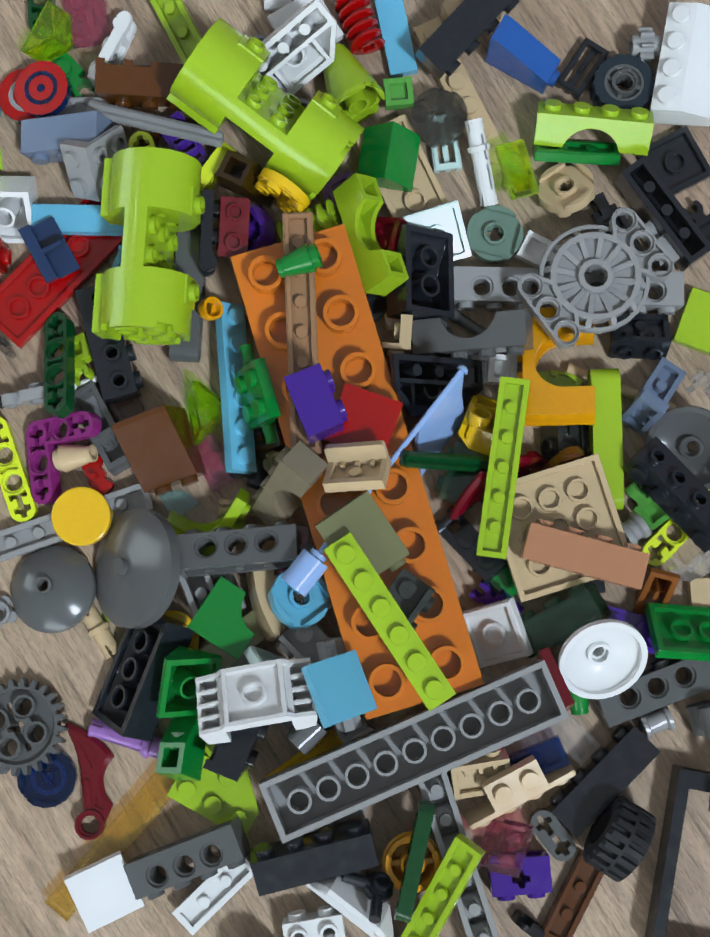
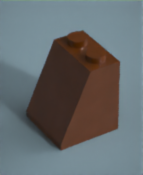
[111,404,207,496]

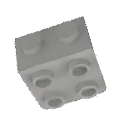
[59,125,128,202]

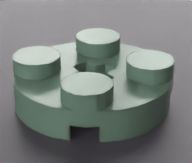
[466,205,524,264]

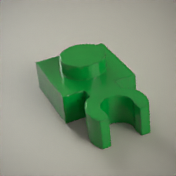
[46,50,95,97]

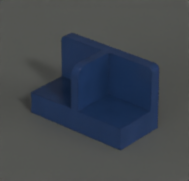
[18,217,80,284]

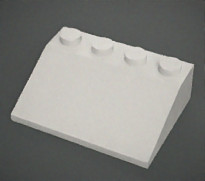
[650,2,710,126]

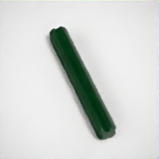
[399,450,489,472]

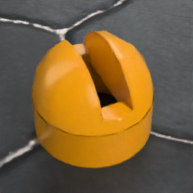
[197,296,223,321]

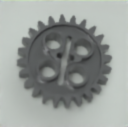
[0,678,69,776]

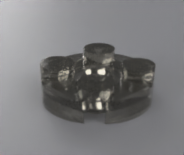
[411,87,467,148]

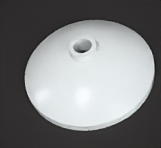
[558,619,648,699]

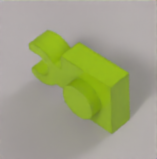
[60,332,94,386]

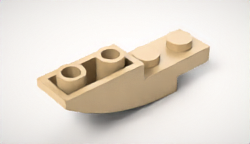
[246,522,285,642]

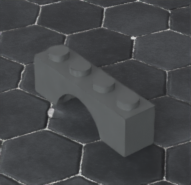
[412,309,533,359]

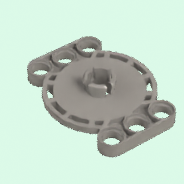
[516,207,674,349]

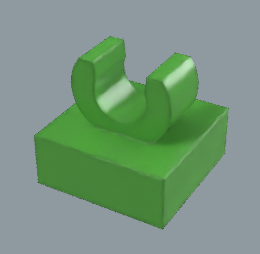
[383,76,414,110]

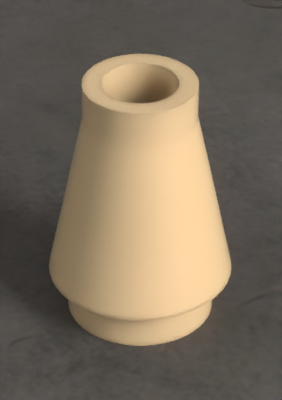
[52,444,98,472]

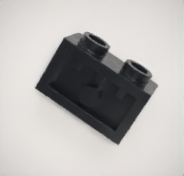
[609,313,672,360]

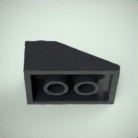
[387,224,454,321]

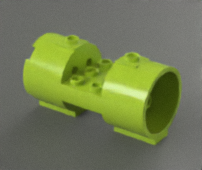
[166,17,364,202]
[92,147,205,345]

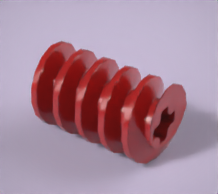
[334,0,385,55]

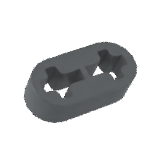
[529,808,576,861]

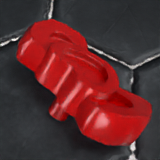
[81,455,114,495]

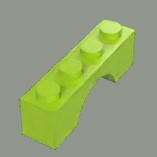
[533,99,654,156]
[333,173,409,296]

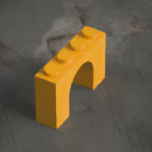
[517,307,595,426]

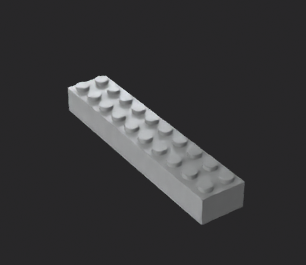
[258,659,570,844]

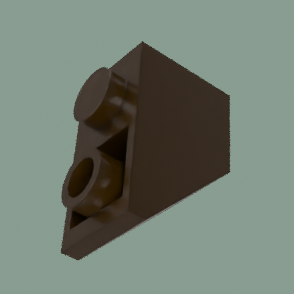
[216,149,275,209]

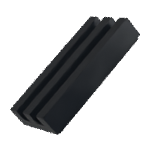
[555,38,609,100]

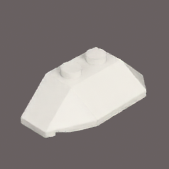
[259,0,337,95]
[306,870,394,937]

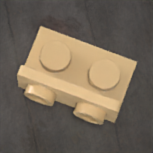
[381,314,413,364]
[450,747,510,800]

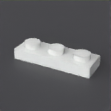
[172,857,253,936]

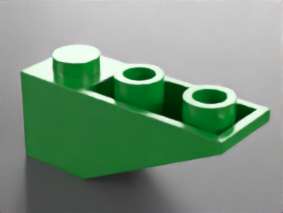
[155,715,206,781]

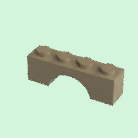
[250,440,328,526]

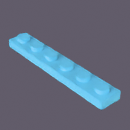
[215,301,257,474]

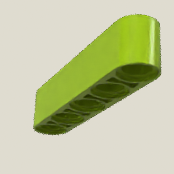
[587,368,624,510]

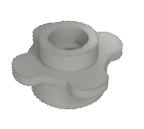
[0,596,18,628]

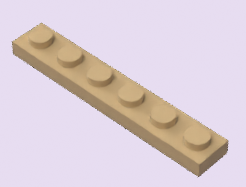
[413,17,513,175]

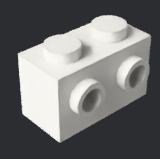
[282,905,347,937]

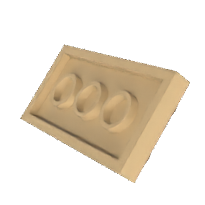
[355,114,448,218]

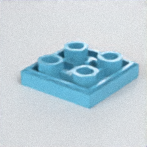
[301,650,377,729]

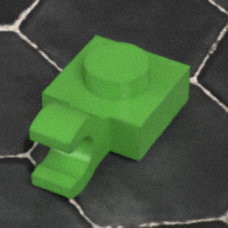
[625,481,670,531]

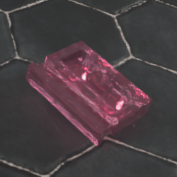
[63,0,111,50]
[477,819,533,878]

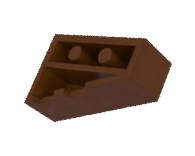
[95,57,184,111]

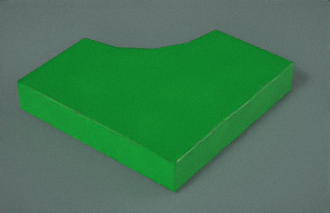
[187,576,255,660]

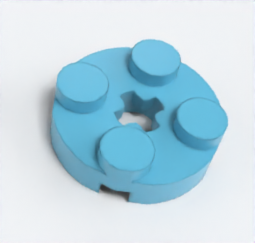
[267,571,329,630]

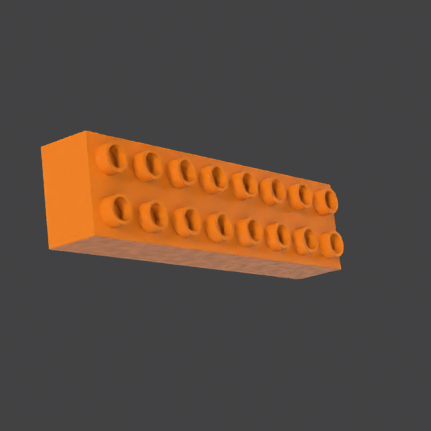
[230,224,484,720]

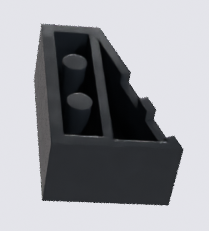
[203,725,269,782]

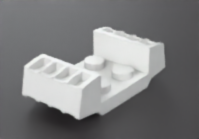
[195,657,318,744]

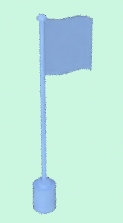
[281,365,468,597]

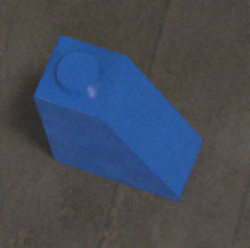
[485,14,561,94]

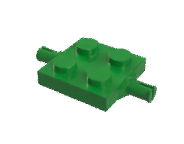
[234,343,281,444]

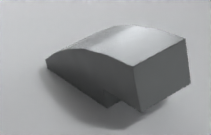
[74,381,131,476]

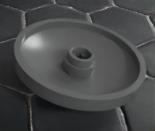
[94,509,181,629]

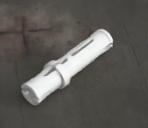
[464,118,498,207]

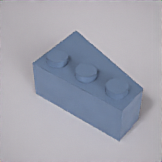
[20,110,125,165]

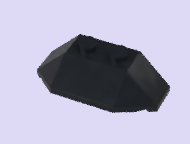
[390,353,483,417]

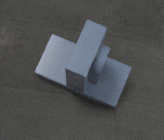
[622,357,686,436]

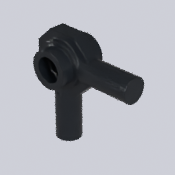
[341,871,394,924]

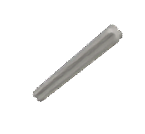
[86,100,224,147]

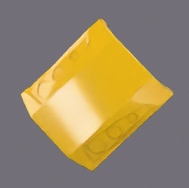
[458,393,497,456]

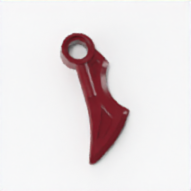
[449,451,547,520]
[65,723,115,840]

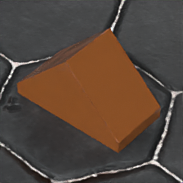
[632,567,680,615]

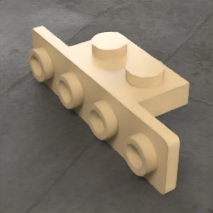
[463,755,576,830]

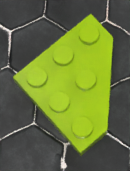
[167,742,259,836]

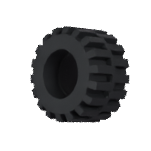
[583,795,656,882]

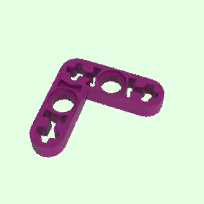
[26,411,102,504]

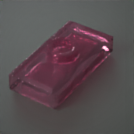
[195,428,237,493]

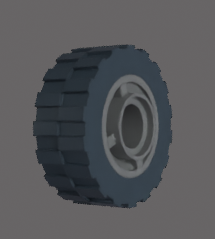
[589,54,655,109]

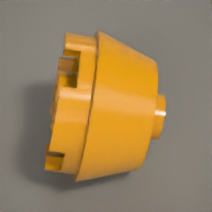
[382,831,442,893]

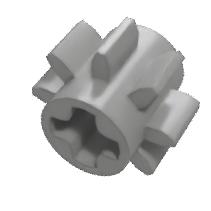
[628,27,661,64]

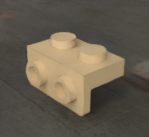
[322,440,392,493]

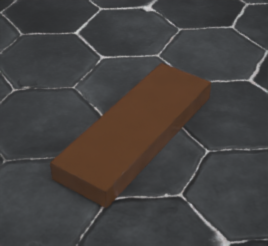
[542,851,604,937]

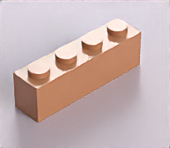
[519,519,650,590]

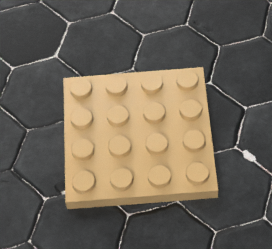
[484,453,627,603]

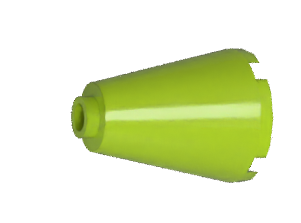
[323,44,385,123]

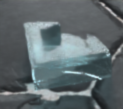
[159,491,199,516]

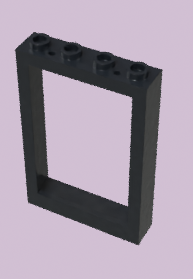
[645,765,710,937]

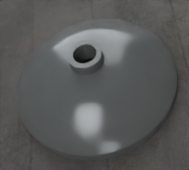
[645,406,710,489]
[11,546,96,633]

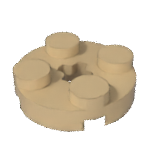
[537,163,596,218]

